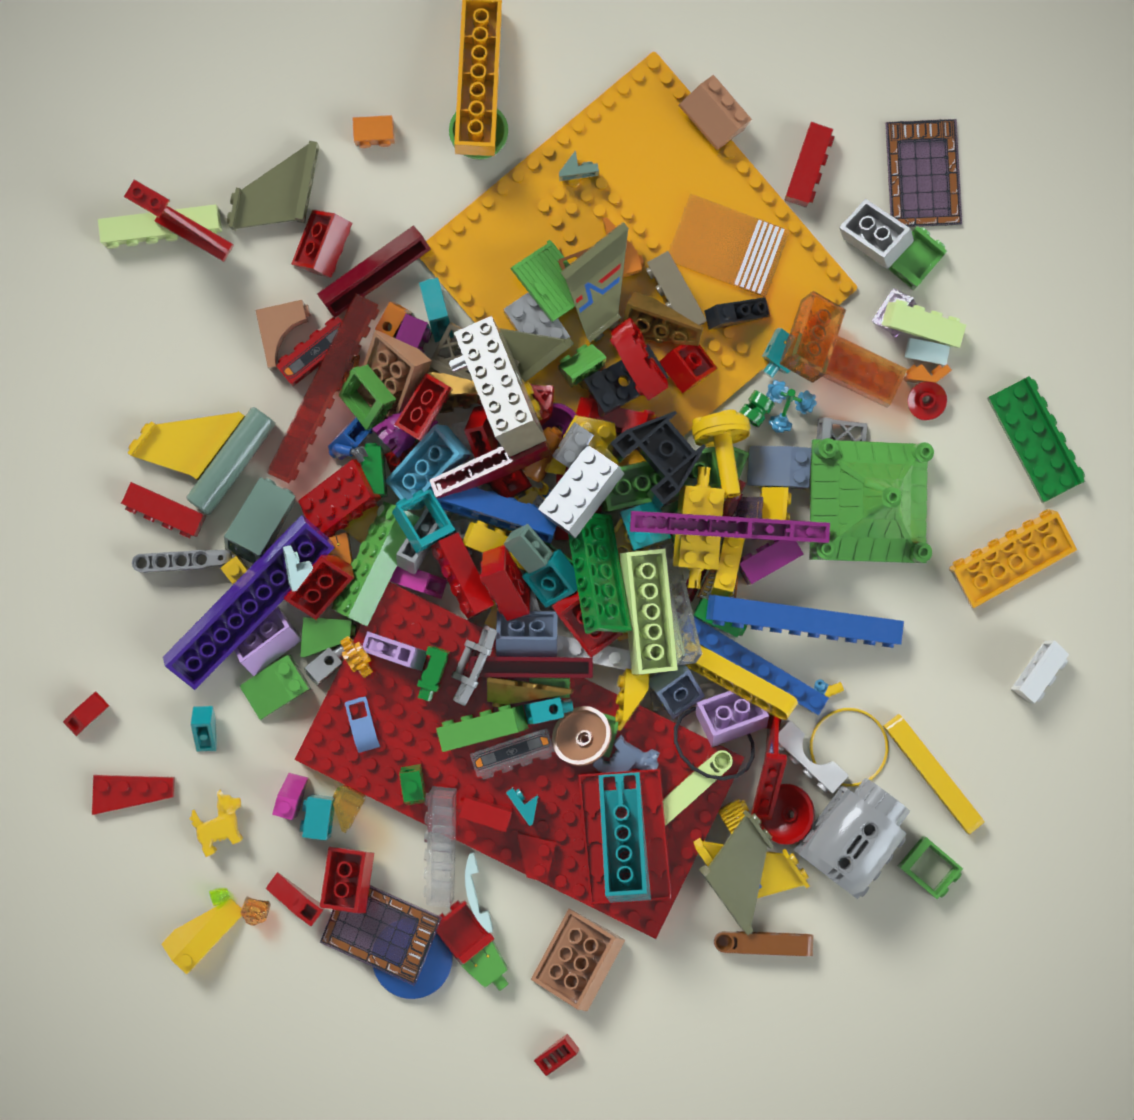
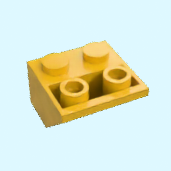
[758,487,791,520]

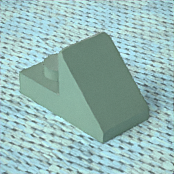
[559,151,599,181]

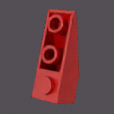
[265,872,325,926]

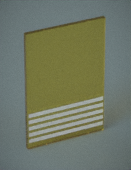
[669,193,790,297]

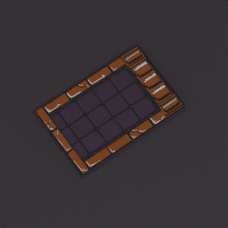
[885,119,962,227]
[320,885,442,986]

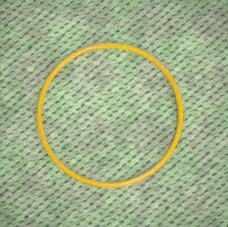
[810,708,888,787]

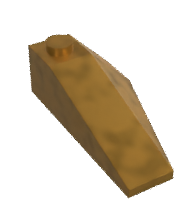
[623,291,703,346]
[429,372,482,413]
[487,677,573,707]

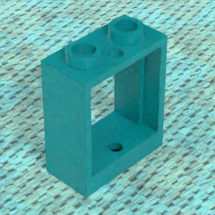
[392,489,455,554]

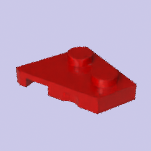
[517,833,556,882]

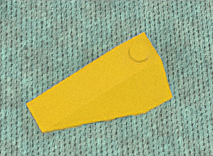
[161,898,245,975]

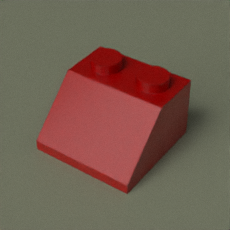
[659,344,718,394]

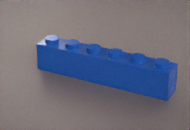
[437,487,557,544]

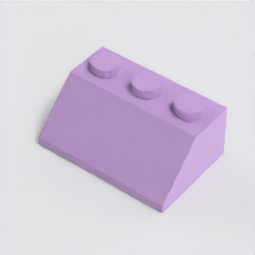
[234,606,302,676]

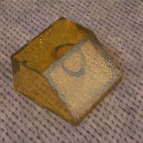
[332,785,367,833]

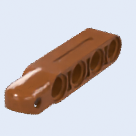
[714,931,814,956]

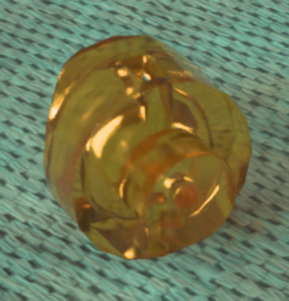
[240,896,271,926]

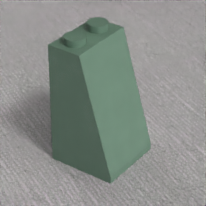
[224,477,295,564]

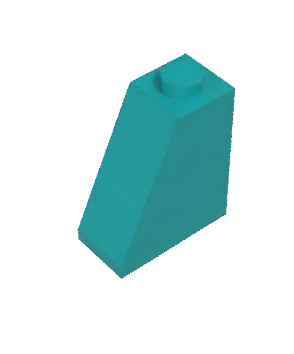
[419,278,454,342]

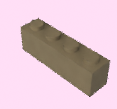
[646,251,707,326]

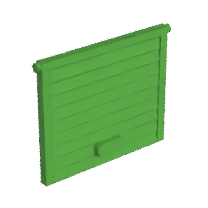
[510,240,575,322]

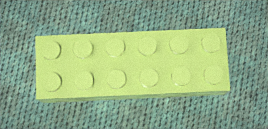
[620,549,678,675]

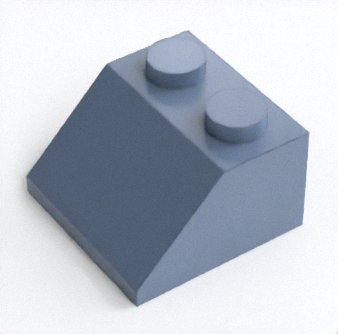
[649,658,705,719]

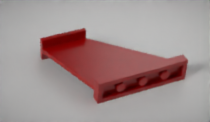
[124,179,234,262]
[751,712,787,820]

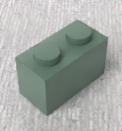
[504,524,553,573]

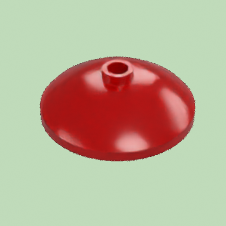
[759,784,815,845]

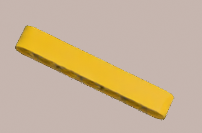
[675,636,798,720]
[883,714,985,835]

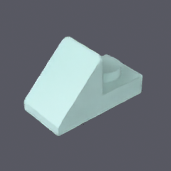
[283,545,313,591]

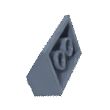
[496,611,558,657]

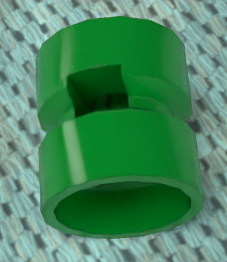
[739,390,775,428]

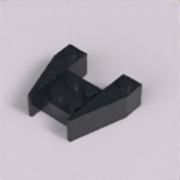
[607,411,706,509]

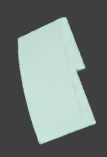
[905,338,950,366]

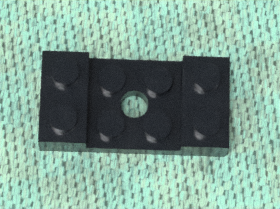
[579,344,669,418]

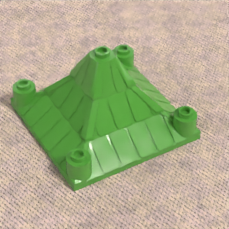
[809,438,934,563]

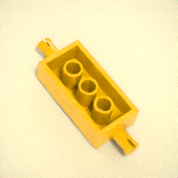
[673,467,725,589]

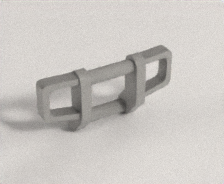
[451,625,497,706]

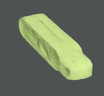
[663,750,733,826]

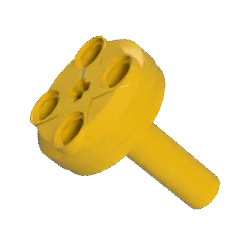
[692,409,751,498]

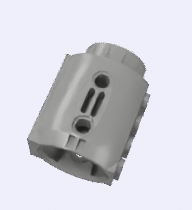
[794,778,910,899]

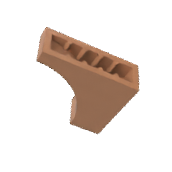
[255,300,311,370]

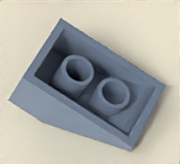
[747,446,811,490]

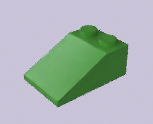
[558,344,606,388]
[240,655,312,720]

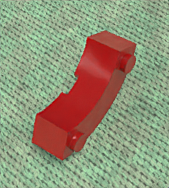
[610,318,668,401]
[576,395,658,435]

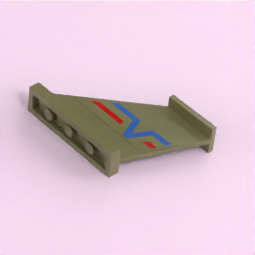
[560,222,629,342]

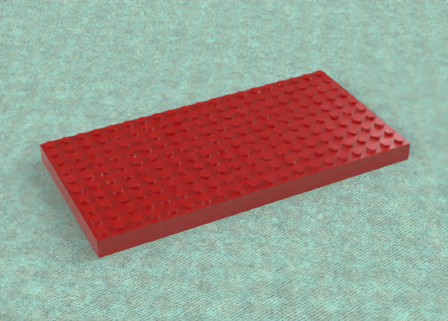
[294,582,745,939]

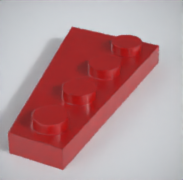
[92,775,175,815]

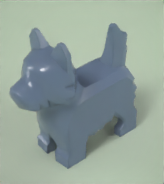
[592,735,660,773]

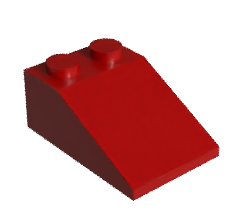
[552,589,623,658]

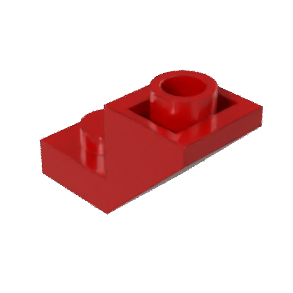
[63,691,109,736]

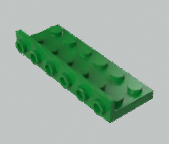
[987,376,1085,503]
[568,513,632,634]

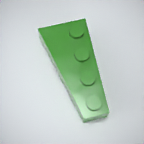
[436,704,529,752]

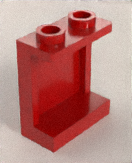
[435,900,495,965]

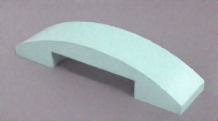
[465,851,493,933]

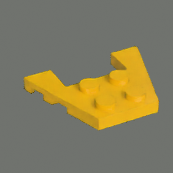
[545,415,618,475]

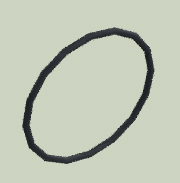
[674,707,755,781]

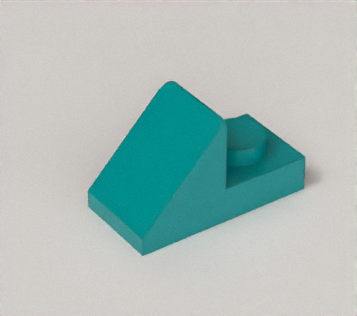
[506,787,538,826]

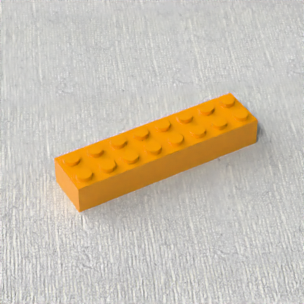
[454,0,502,156]

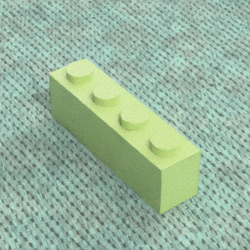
[882,299,966,348]

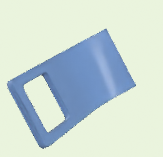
[345,697,380,753]

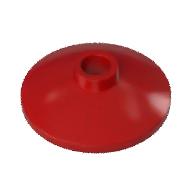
[907,381,947,420]

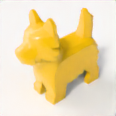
[189,789,243,857]

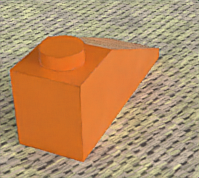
[603,217,645,278]

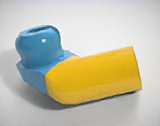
[814,679,844,697]

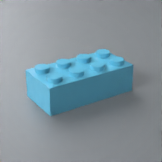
[385,425,471,510]

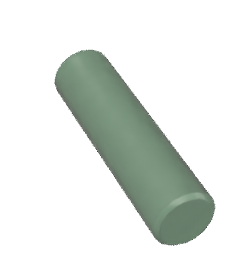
[186,407,276,515]

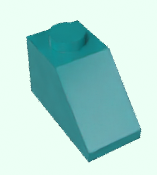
[191,706,217,752]

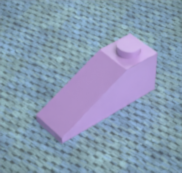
[363,631,427,671]

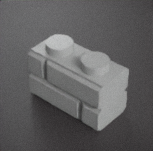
[552,422,594,468]

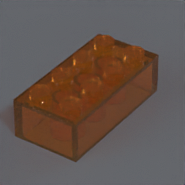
[780,291,846,383]
[815,334,908,408]

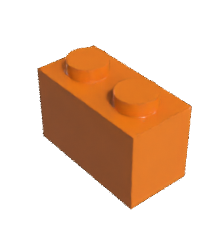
[353,115,395,148]

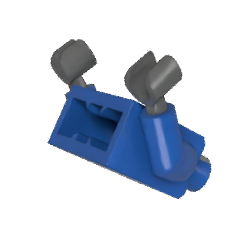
[328,417,384,462]

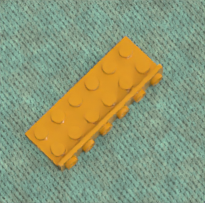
[949,509,1077,608]

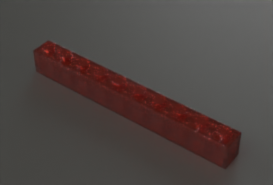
[267,293,380,484]

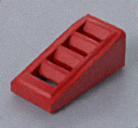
[534,1034,579,1076]

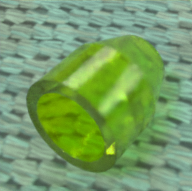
[209,888,230,906]

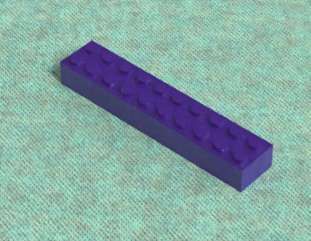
[163,515,335,690]

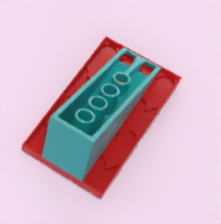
[578,769,672,905]

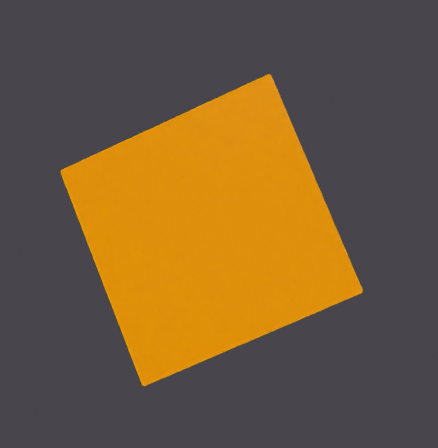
[420,52,857,466]

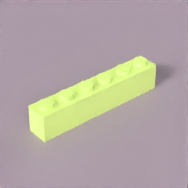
[98,204,222,249]

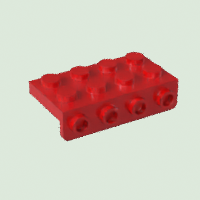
[298,459,381,538]

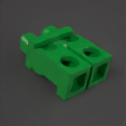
[417,646,450,701]

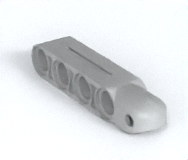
[132,549,232,573]

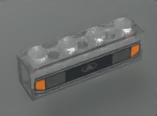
[470,728,555,779]

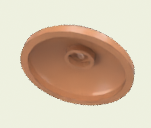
[552,706,611,766]

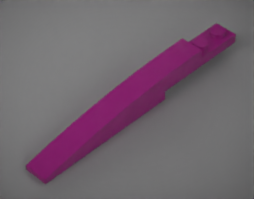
[630,511,830,543]

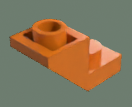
[903,364,952,383]

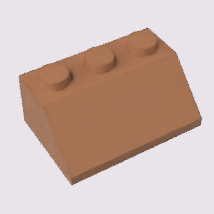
[679,75,752,150]

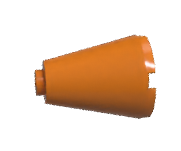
[523,427,563,483]

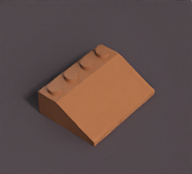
[357,330,432,421]
[531,909,625,1011]

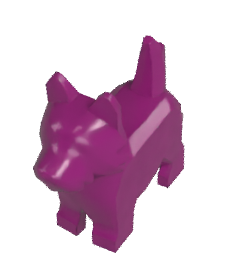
[373,412,438,458]

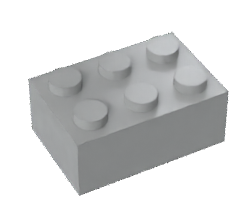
[839,199,914,269]
[503,292,570,339]

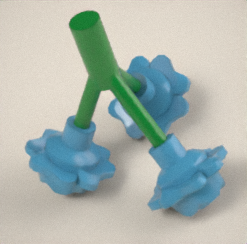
[766,380,817,433]

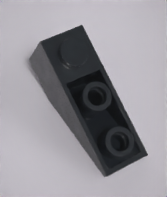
[704,297,770,330]

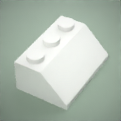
[1011,640,1069,704]

